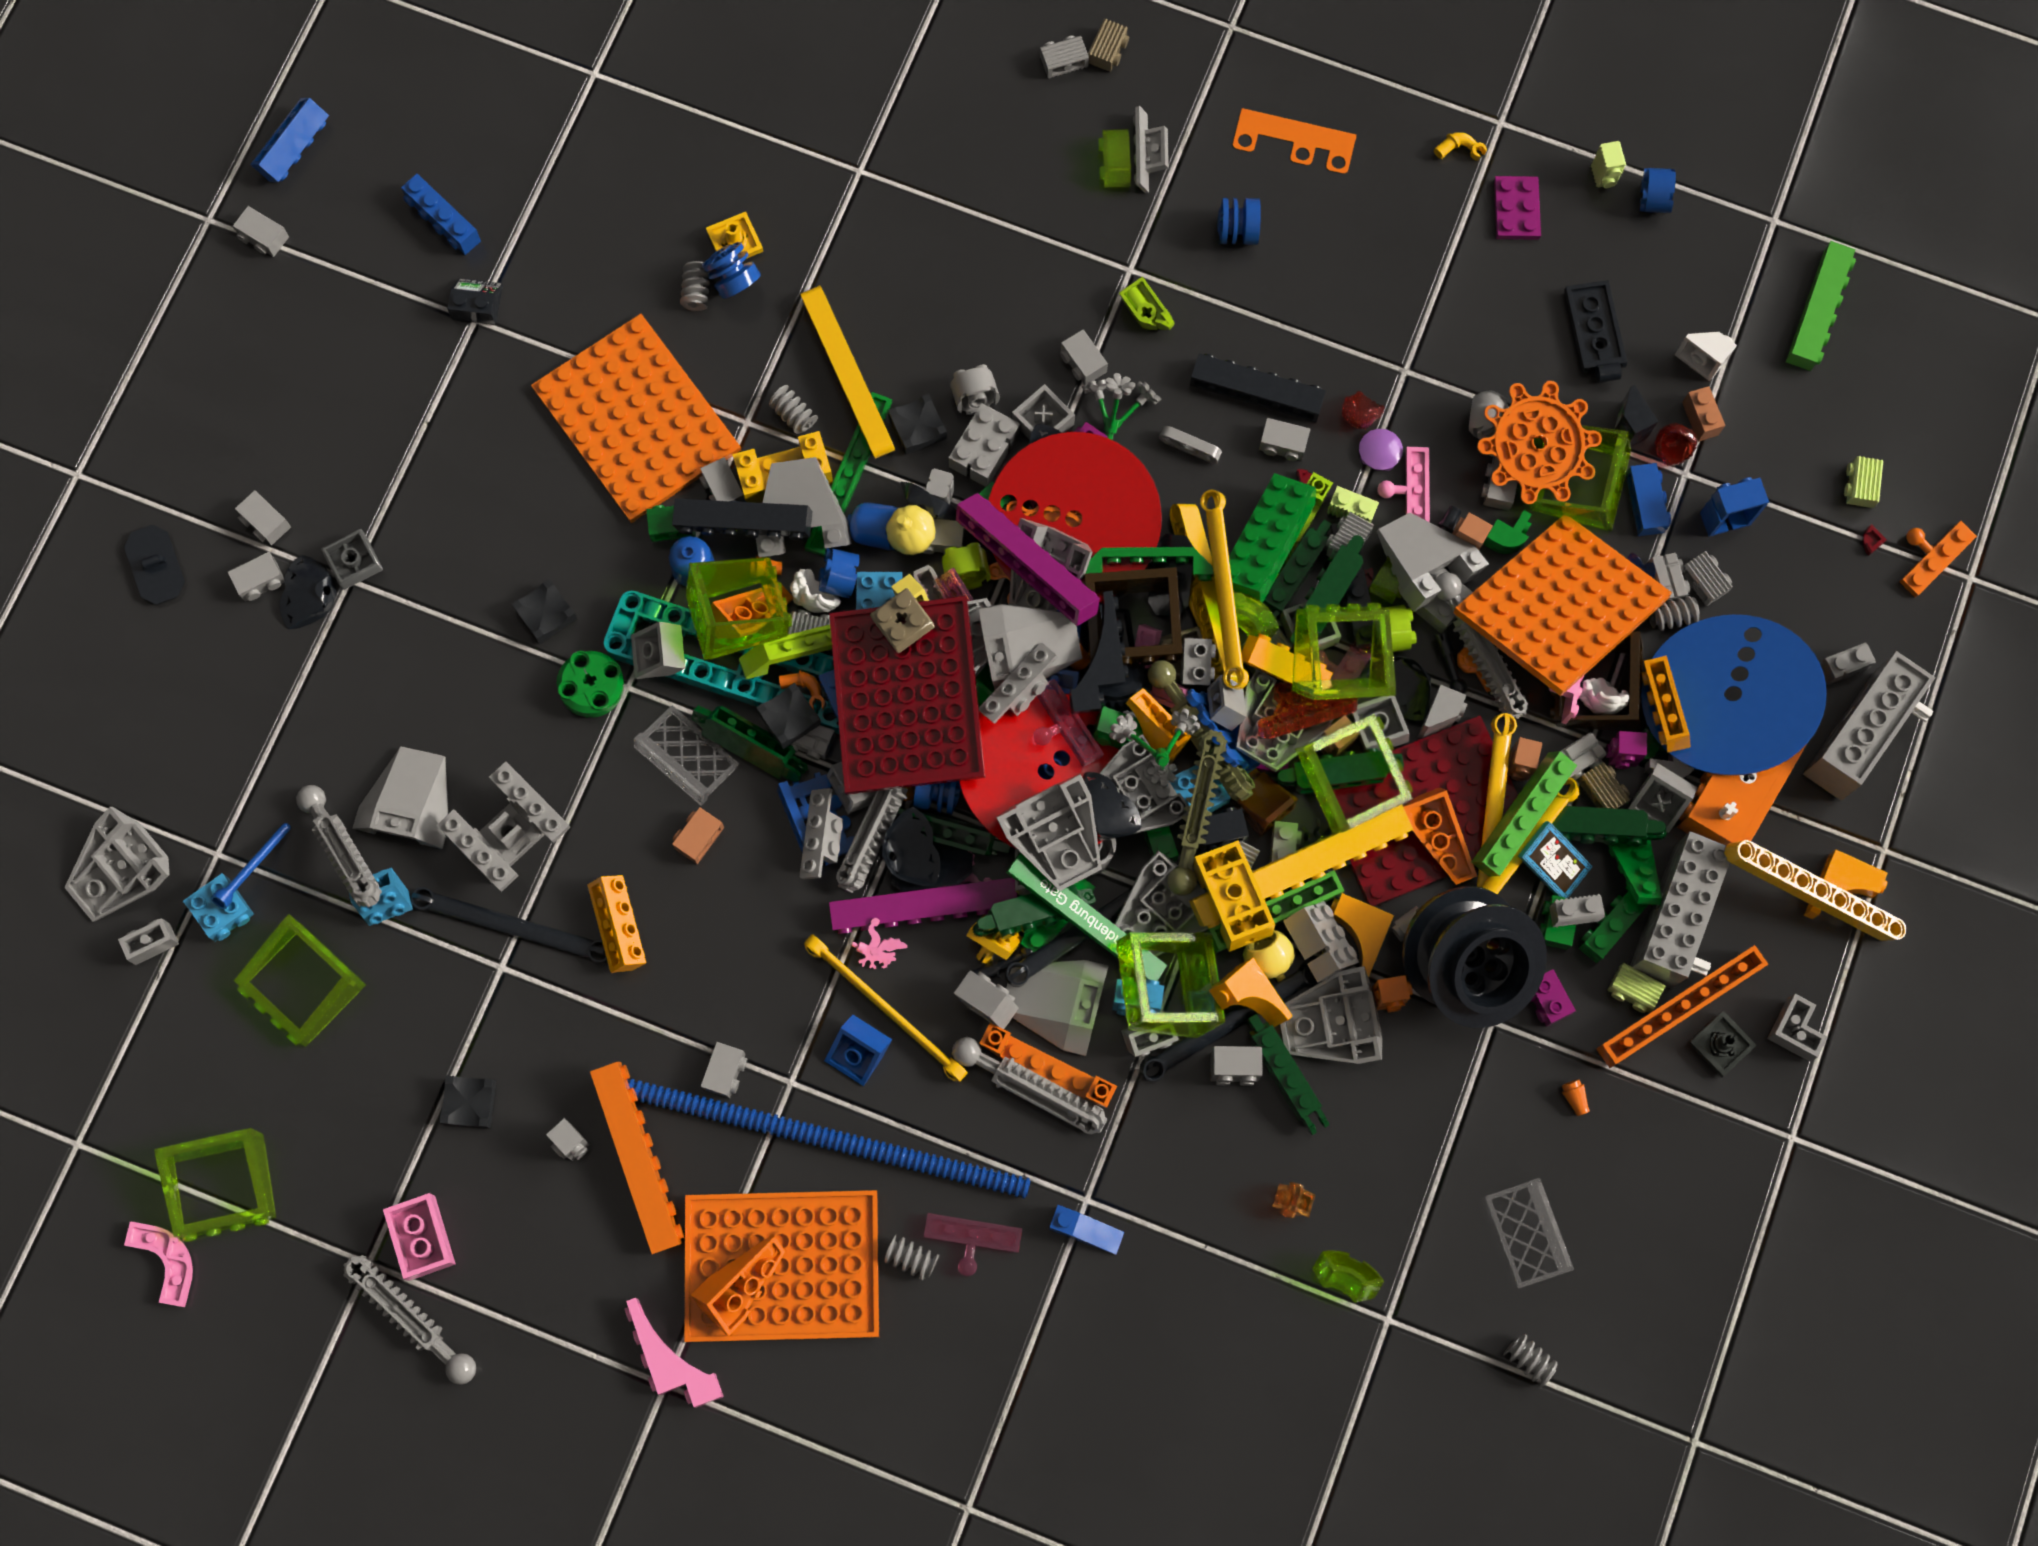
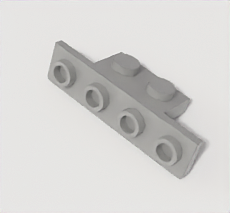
[1133,106,1169,193]
[979,643,1058,724]
[799,788,843,879]

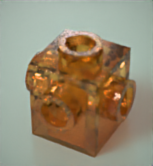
[1273,1182,1315,1219]

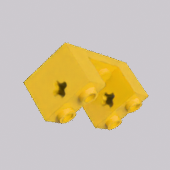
[733,431,833,503]
[1193,841,1275,952]

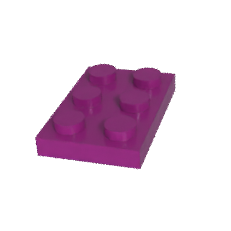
[1494,176,1541,240]

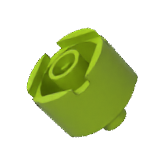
[942,542,991,591]
[1374,605,1417,654]

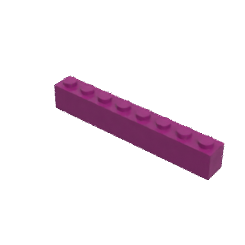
[956,493,1100,626]
[829,878,1017,934]

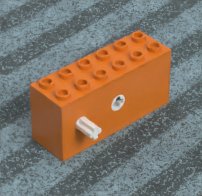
[1677,744,1807,854]

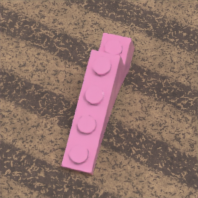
[625,1298,724,1408]

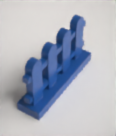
[1186,689,1261,773]
[777,772,855,866]

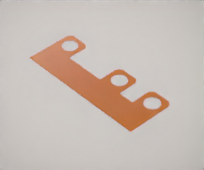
[1233,108,1357,173]

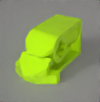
[1119,276,1175,330]

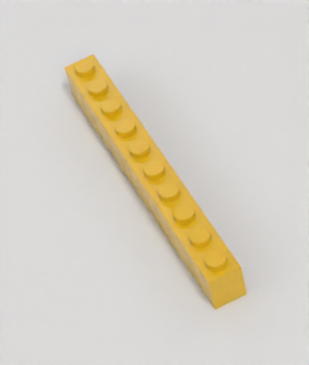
[1189,804,1413,929]

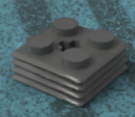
[321,529,383,590]

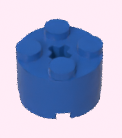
[1639,168,1676,213]
[818,548,859,598]

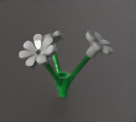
[1082,373,1161,440]
[1109,708,1200,787]

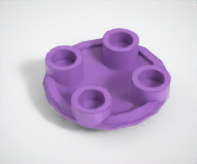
[1359,429,1403,471]

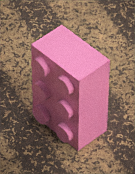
[383,1193,456,1281]

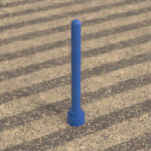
[211,823,291,909]

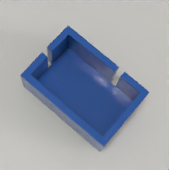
[1700,477,1769,537]

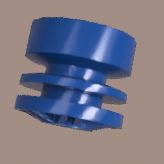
[1217,198,1261,245]
[702,242,761,299]
[913,781,961,815]

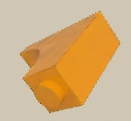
[1126,688,1192,765]
[1804,850,1888,919]
[1330,893,1394,977]
[1209,957,1292,1027]

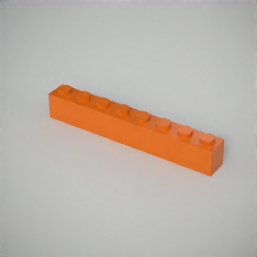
[1597,945,1768,1068]
[590,1062,684,1254]

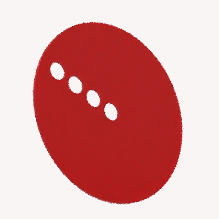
[989,432,1162,602]
[959,690,1119,849]

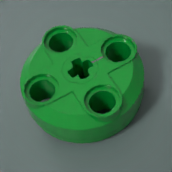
[557,651,624,718]

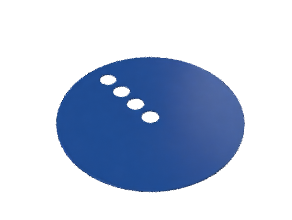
[1641,615,1827,776]

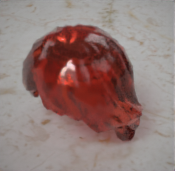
[1342,391,1385,429]
[1655,423,1698,467]

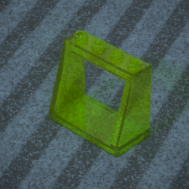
[1529,425,1631,531]
[686,557,792,660]
[1292,603,1396,700]
[1295,713,1413,833]
[234,914,366,1047]
[1116,932,1225,1038]
[154,1128,276,1242]

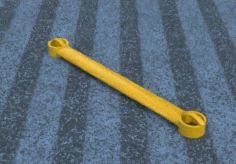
[1200,489,1249,690]
[1477,713,1517,887]
[1481,777,1579,894]
[804,934,968,1082]

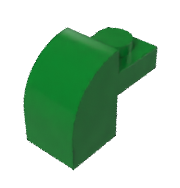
[1483,510,1532,554]

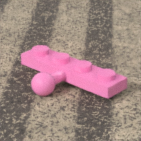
[1377,447,1430,522]

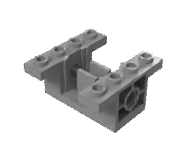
[437,762,571,892]

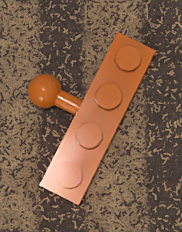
[1899,521,1977,597]

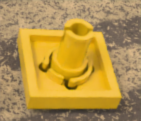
[706,212,763,259]
[966,914,1023,964]

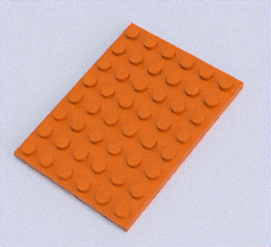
[531,314,741,523]
[1453,513,1672,696]
[684,1190,879,1342]

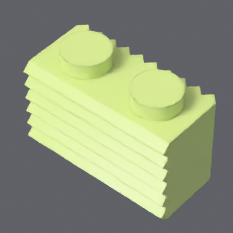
[1590,141,1626,188]
[1844,456,1883,508]
[1327,486,1379,523]
[1607,963,1666,1013]

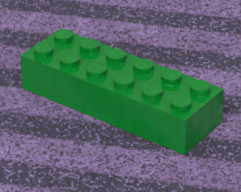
[1229,473,1316,607]

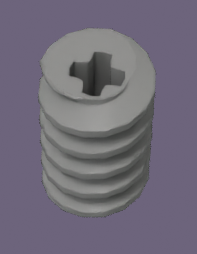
[680,261,710,311]
[769,385,818,434]
[1649,596,1700,631]
[885,1235,939,1280]
[1503,1334,1557,1388]

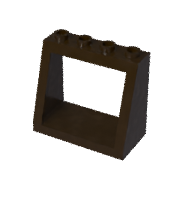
[1084,567,1182,667]
[1550,632,1643,732]

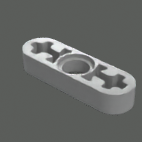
[1159,426,1222,463]

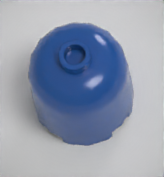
[847,502,899,551]
[668,536,716,589]

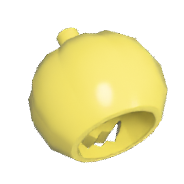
[886,505,936,555]
[1243,930,1295,982]

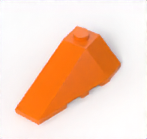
[704,582,793,637]
[1403,787,1477,885]
[691,1234,786,1336]

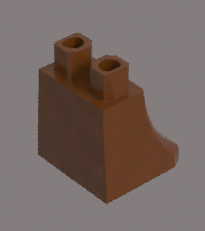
[1232,768,1299,838]

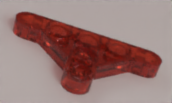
[1257,683,1358,739]

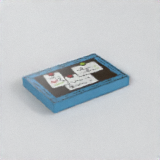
[1518,821,1592,898]

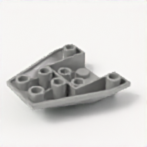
[979,604,1082,690]
[1235,669,1337,772]
[1095,734,1189,841]
[353,746,448,849]
[1114,851,1208,957]
[1006,960,1108,1056]

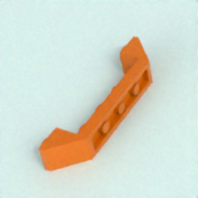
[979,1023,1117,1108]

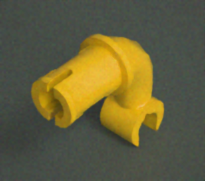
[1434,133,1487,161]

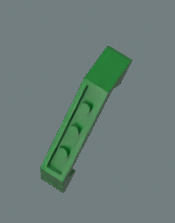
[1082,547,1214,581]

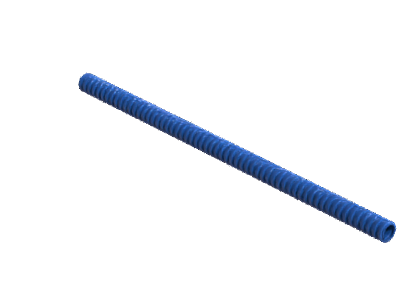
[627,1078,1031,1199]

